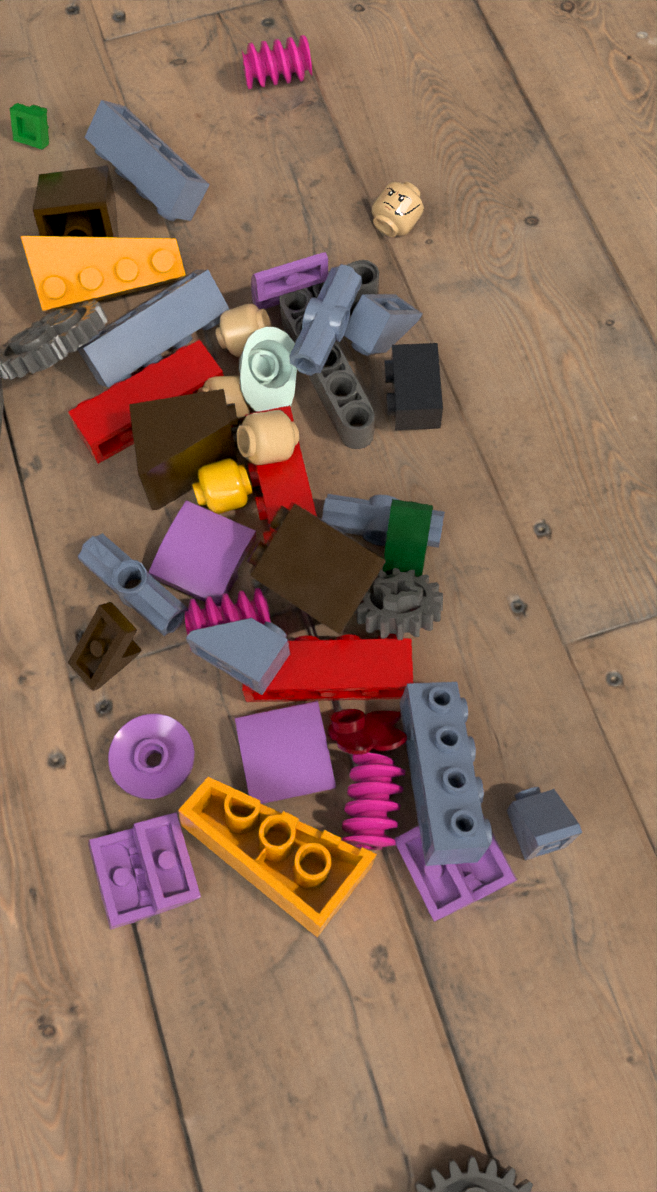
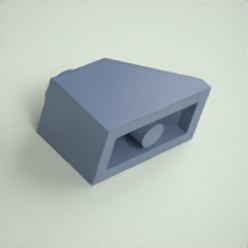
[344,294,423,356]
[186,618,290,695]
[507,787,583,861]

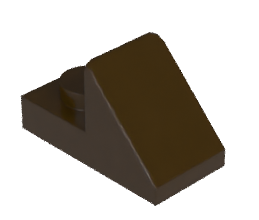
[68,602,142,691]

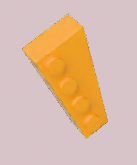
[21,236,186,313]
[178,777,377,938]

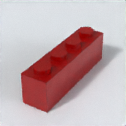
[68,339,224,464]
[245,405,317,544]
[242,634,414,702]

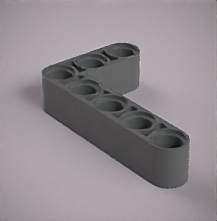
[279,260,379,449]

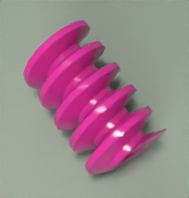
[242,35,312,89]
[185,588,271,636]
[341,753,406,850]

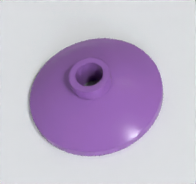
[108,714,195,799]

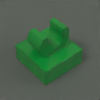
[10,103,49,150]

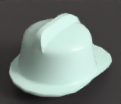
[239,327,297,412]

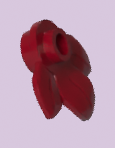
[328,709,408,755]

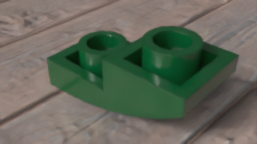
[383,499,433,577]

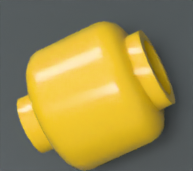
[192,458,253,514]

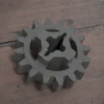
[354,568,443,640]

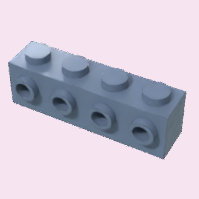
[85,100,210,221]
[77,269,230,387]
[399,682,492,866]

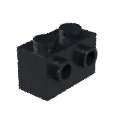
[384,343,443,430]

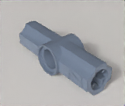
[289,264,362,376]
[322,494,445,548]
[78,533,188,636]

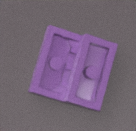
[251,252,328,309]
[149,500,256,606]
[235,700,336,804]
[88,812,201,930]
[395,815,517,922]

